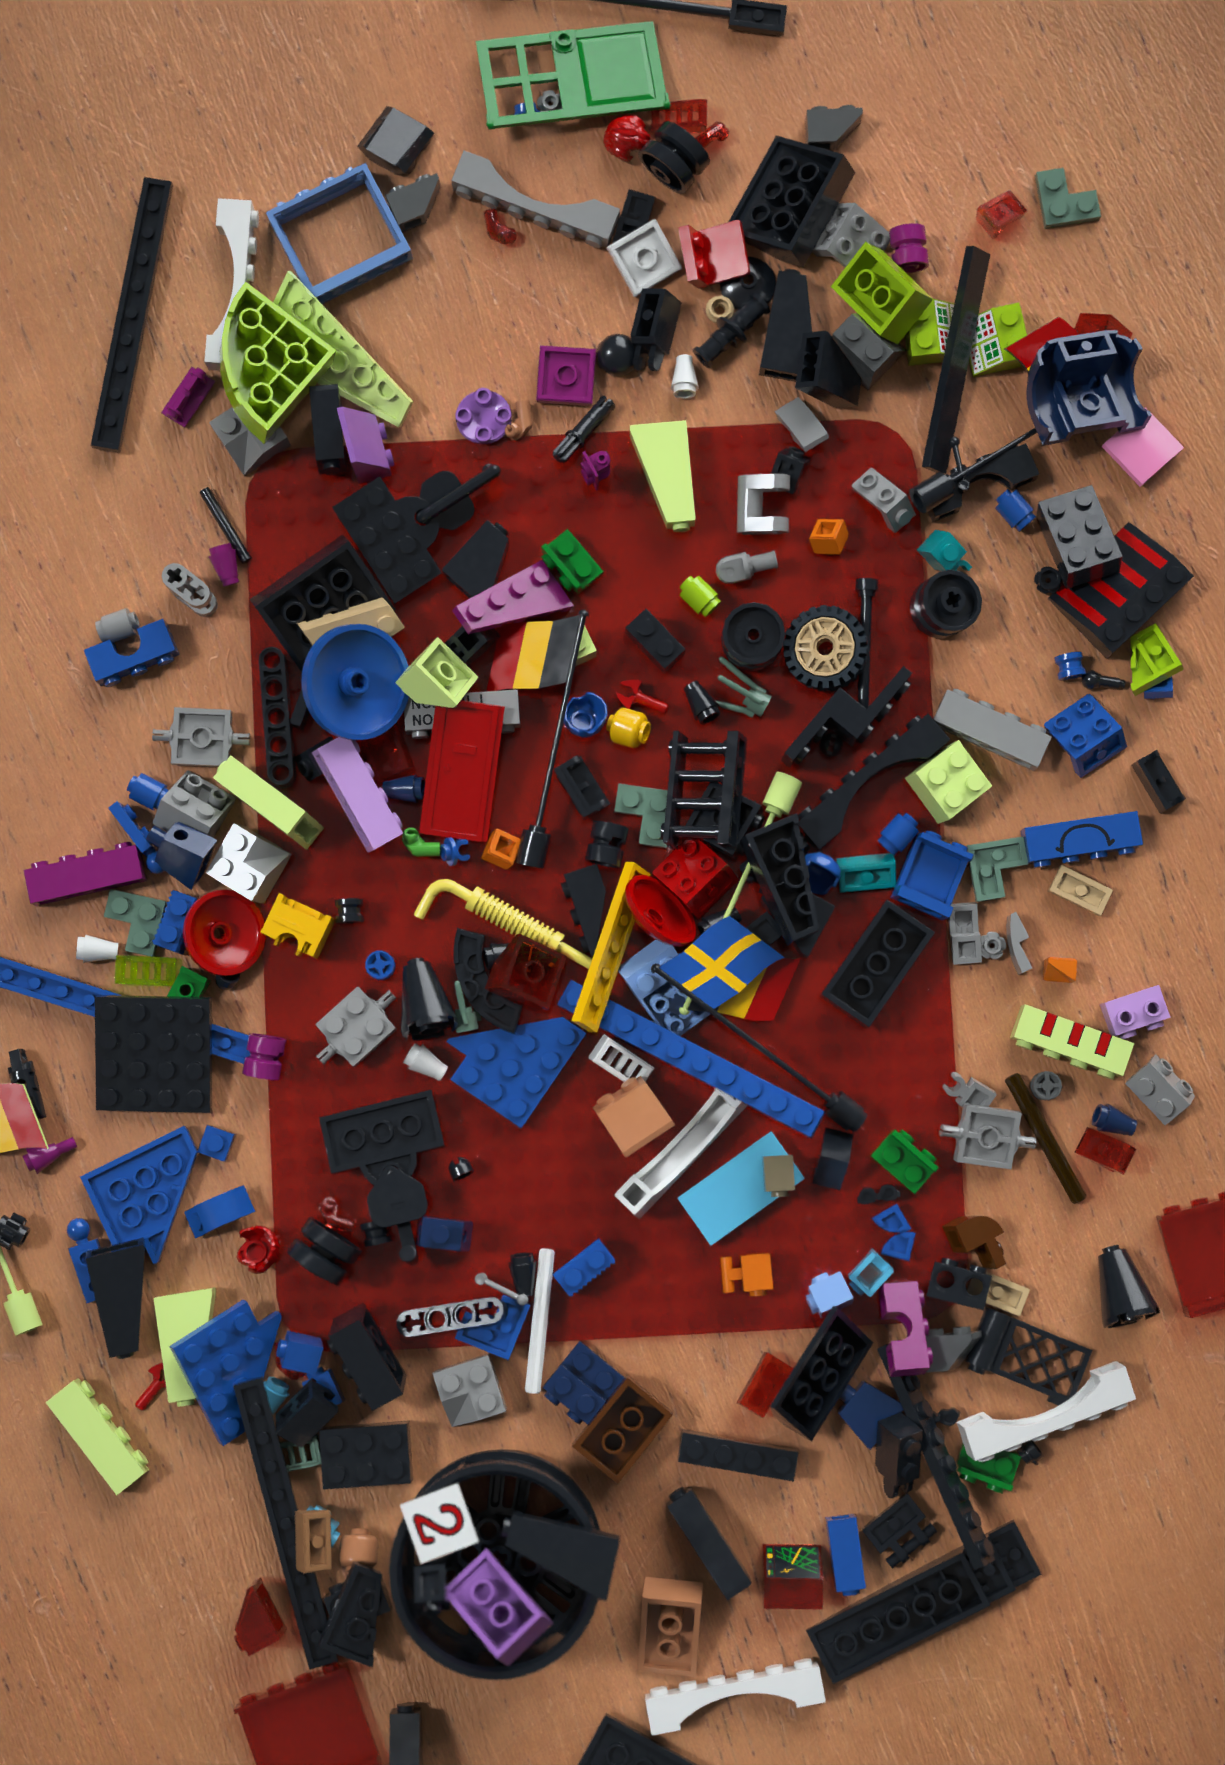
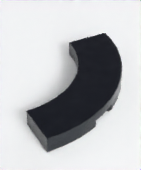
[453,928,523,1035]

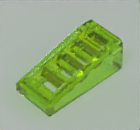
[115,955,177,987]

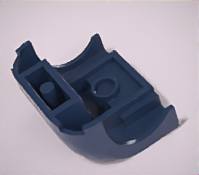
[1026,330,1152,446]

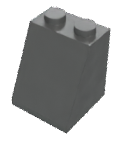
[832,313,906,391]

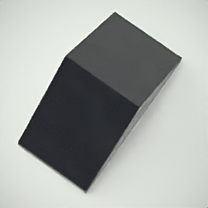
[812,1127,853,1190]

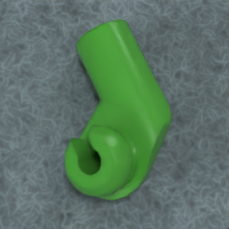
[402,827,441,857]

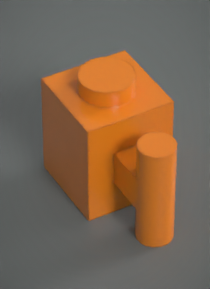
[720,1253,773,1296]

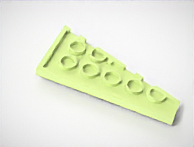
[273,271,413,427]

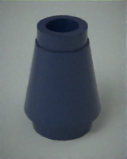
[382,774,425,803]
[1091,1104,1137,1136]

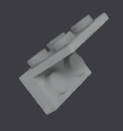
[812,203,890,267]

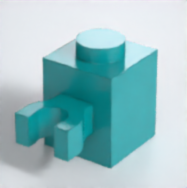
[917,530,972,571]

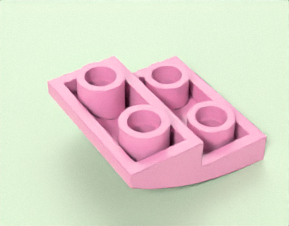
[1102,407,1184,487]

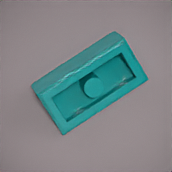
[836,853,897,893]

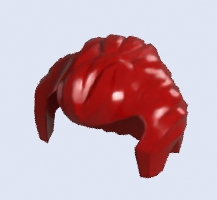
[603,115,651,162]
[236,1226,280,1274]

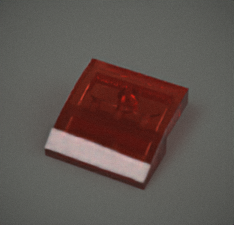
[356,722,414,784]

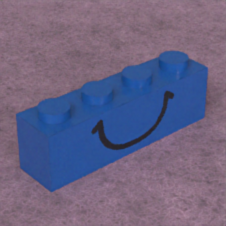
[1020,811,1143,868]

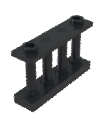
[660,731,747,850]

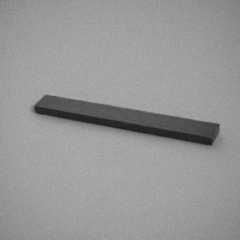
[922,246,991,474]

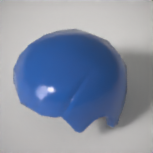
[564,692,608,738]
[805,852,841,895]

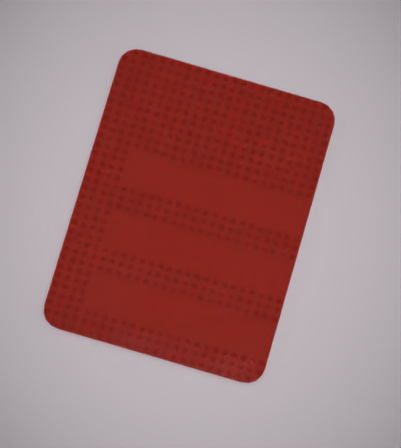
[245,419,968,1353]

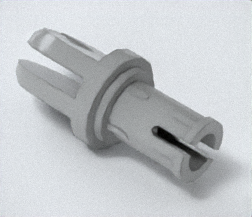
[716,550,778,584]

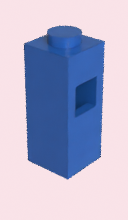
[825,1513,866,1596]

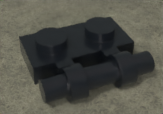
[862,1493,938,1569]

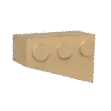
[297,597,405,646]

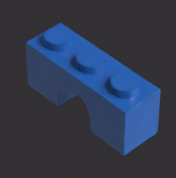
[84,619,180,687]

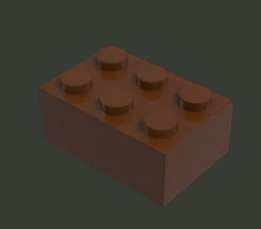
[572,1375,673,1484]

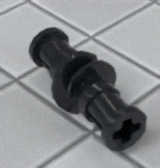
[693,293,771,368]

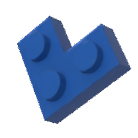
[455,1294,530,1360]

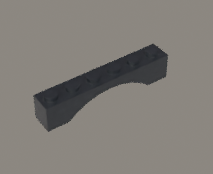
[798,714,950,852]

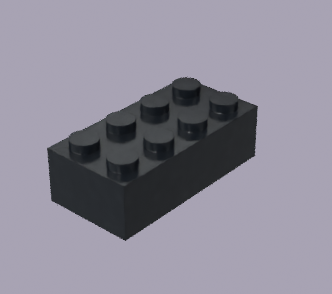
[819,900,935,1029]

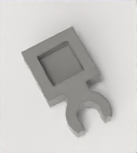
[942,1072,997,1107]

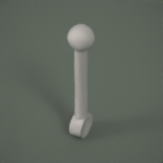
[475,1273,528,1305]

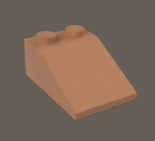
[593,1076,675,1157]
[638,1577,703,1677]

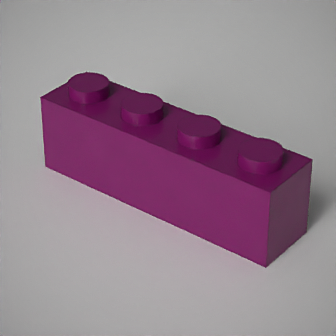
[23,842,147,906]

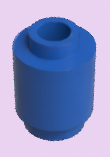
[995,489,1036,532]
[127,773,169,811]
[877,813,919,856]

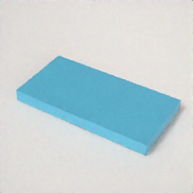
[677,1131,805,1245]

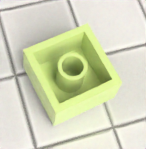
[905,740,992,824]

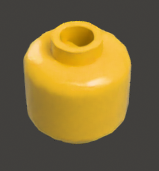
[606,708,651,748]

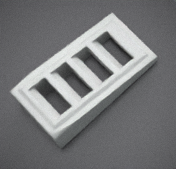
[589,1034,654,1082]

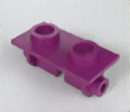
[161,367,215,428]
[580,451,610,491]

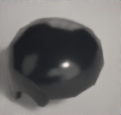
[596,334,636,376]

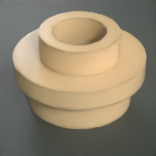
[706,296,734,324]

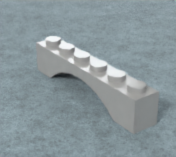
[451,150,620,248]

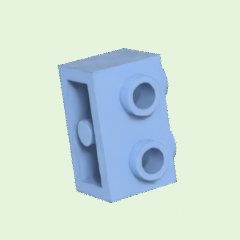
[806,1271,853,1318]

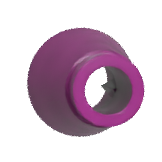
[208,543,239,587]

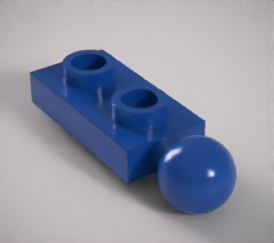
[108,801,165,874]
[67,1218,101,1303]

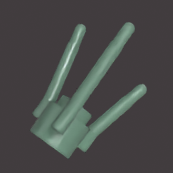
[715,657,771,718]
[453,981,482,1033]

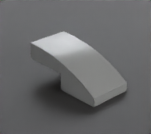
[775,397,829,452]
[948,902,982,965]
[1006,912,1032,975]

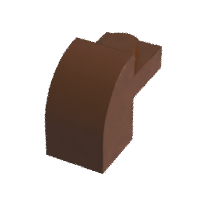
[942,1216,1006,1269]

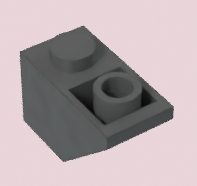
[805,105,863,151]
[386,173,441,233]
[925,1326,982,1372]

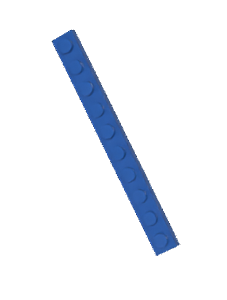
[0,957,250,1064]
[557,980,825,1139]

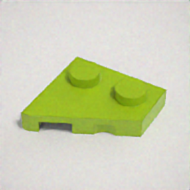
[1131,623,1184,696]

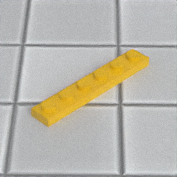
[571,862,651,1033]

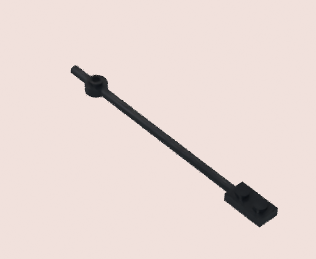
[590,0,787,36]

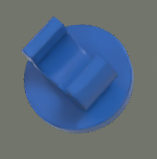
[440,837,470,866]

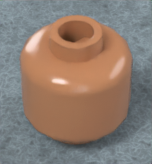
[339,1528,378,1572]

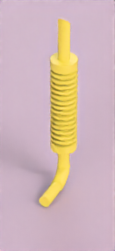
[414,879,592,969]

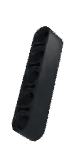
[259,647,296,789]

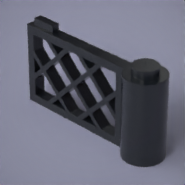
[965,1307,1093,1406]

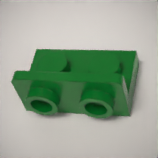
[541,529,604,595]
[870,1129,939,1194]
[956,1442,1021,1494]

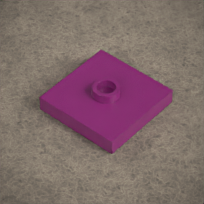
[536,345,596,406]

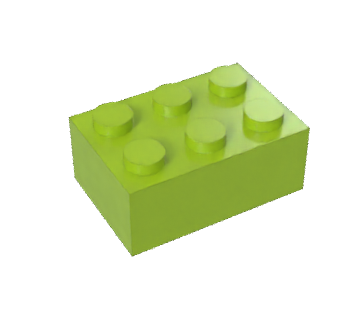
[831,241,933,344]

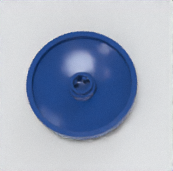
[301,624,409,740]

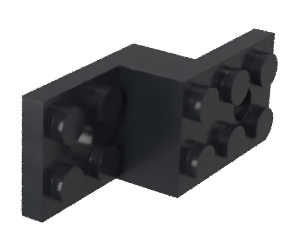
[781,666,912,768]

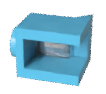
[848,1248,894,1297]

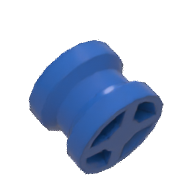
[1054,652,1086,681]
[365,951,395,980]

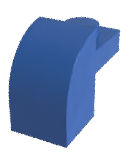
[184,1185,255,1238]

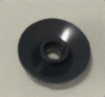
[720,257,776,310]

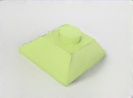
[395,637,478,708]

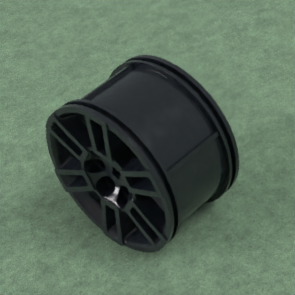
[389,1449,600,1680]

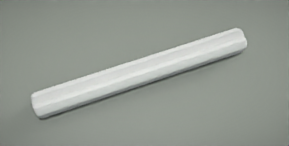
[525,1248,555,1394]

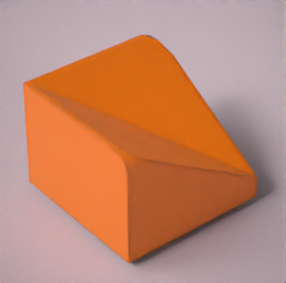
[809,519,849,554]
[481,828,521,870]
[1043,957,1077,983]

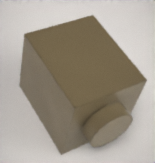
[762,1155,795,1197]

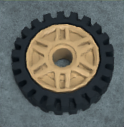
[783,605,869,692]

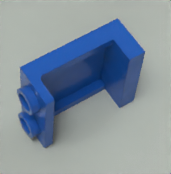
[891,831,974,920]

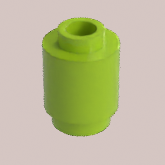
[679,575,721,618]

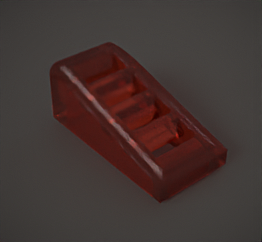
[651,99,707,133]

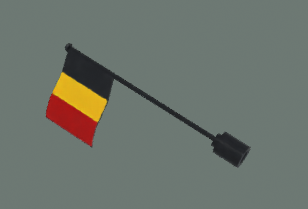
[909,317,1079,514]
[486,610,589,868]

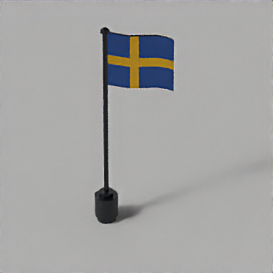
[651,916,868,1133]

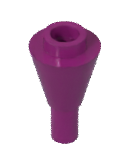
[23,1137,77,1174]

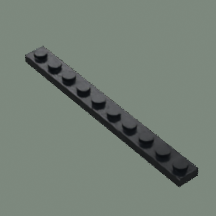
[91,177,173,453]
[233,1376,338,1670]

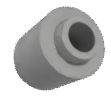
[95,608,140,643]

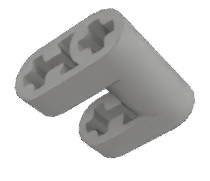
[737,474,790,535]
[162,563,218,617]

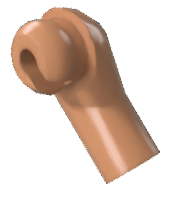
[505,400,532,440]

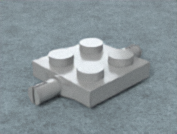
[152,707,250,767]
[315,986,397,1068]
[939,1103,1036,1169]

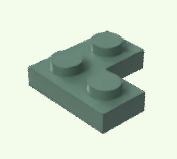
[1035,168,1101,229]
[614,783,668,849]
[966,836,1028,902]
[104,889,167,957]

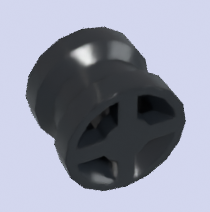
[334,898,364,924]
[360,1222,393,1247]

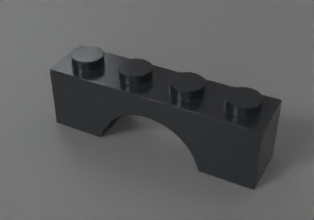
[928,443,1040,523]
[677,1429,799,1482]

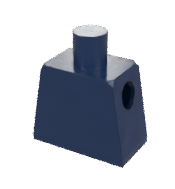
[146,822,217,890]
[415,1216,473,1251]
[837,1380,903,1450]

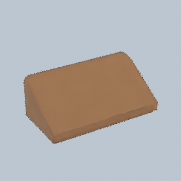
[295,1510,332,1573]

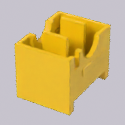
[261,893,335,959]

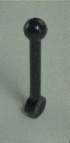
[949,437,970,492]

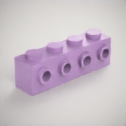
[312,737,403,852]

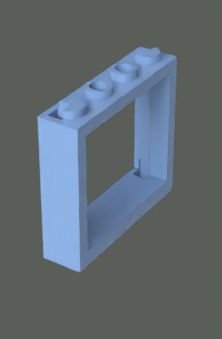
[266,163,413,304]

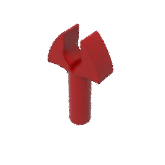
[616,680,669,714]
[135,1362,166,1411]

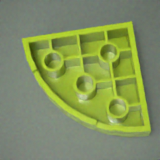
[219,281,336,444]

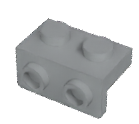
[1125,1054,1195,1125]

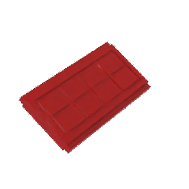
[419,700,505,842]

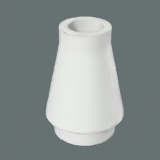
[671,354,699,399]
[76,935,118,963]
[403,1043,448,1081]

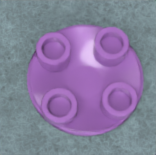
[455,388,512,444]

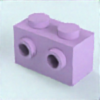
[1100,985,1171,1039]

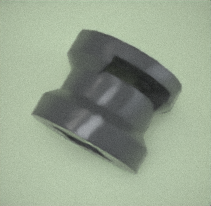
[1030,1071,1062,1100]

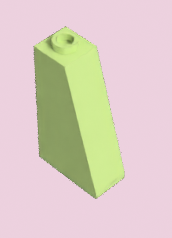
[630,420,695,532]
[213,755,324,850]
[154,1287,216,1407]

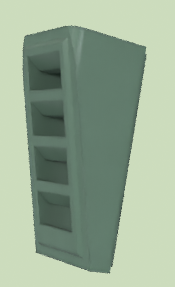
[280,1434,321,1471]

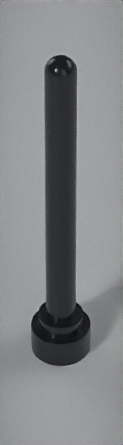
[855,578,878,709]

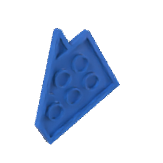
[447,1017,587,1129]
[80,1126,198,1264]
[169,1300,282,1446]

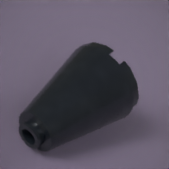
[401,958,459,1041]
[1098,1245,1160,1328]

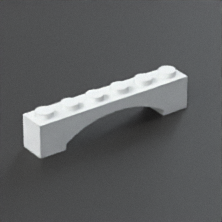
[204,198,259,371]
[614,1089,748,1219]
[956,1361,1136,1462]
[645,1658,826,1736]

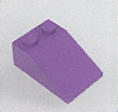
[337,407,395,484]
[447,1549,553,1666]

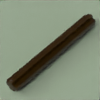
[1005,1073,1086,1204]

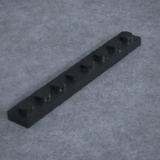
[877,1340,996,1570]

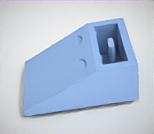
[618,940,710,1036]

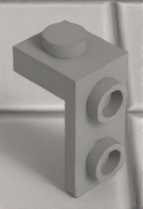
[852,468,916,533]

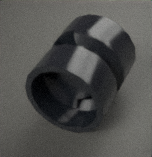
[585,821,629,868]

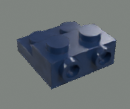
[543,1340,625,1425]

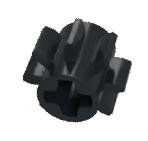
[0,1212,30,1250]

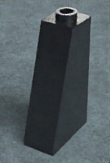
[759,269,812,382]
[85,1237,145,1359]
[667,1486,752,1601]
[501,1511,620,1601]

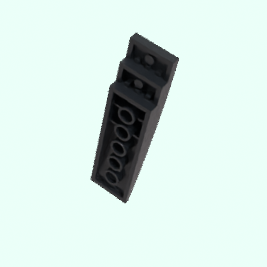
[806,1519,1042,1684]

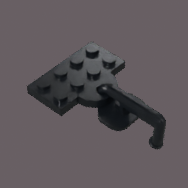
[332,464,501,604]
[319,1090,445,1266]

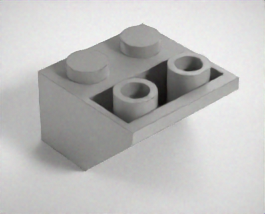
[153,770,236,838]

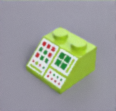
[905,299,954,366]
[969,302,1027,377]

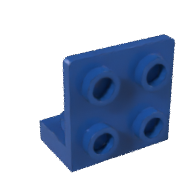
[1044,694,1127,778]

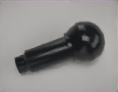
[1082,670,1125,690]

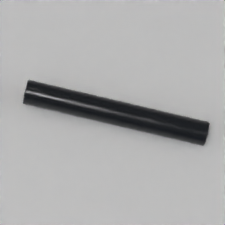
[199,487,252,564]

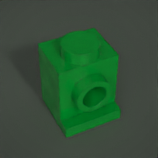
[167,966,211,997]

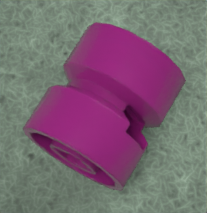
[889,223,929,273]
[242,1033,286,1080]

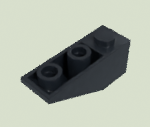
[561,864,606,958]

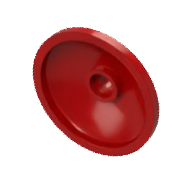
[625,875,696,947]
[183,890,266,976]

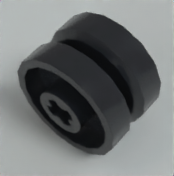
[639,121,710,194]
[910,569,982,639]
[721,602,785,671]
[287,1216,362,1286]

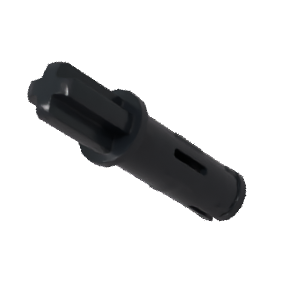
[552,395,615,463]

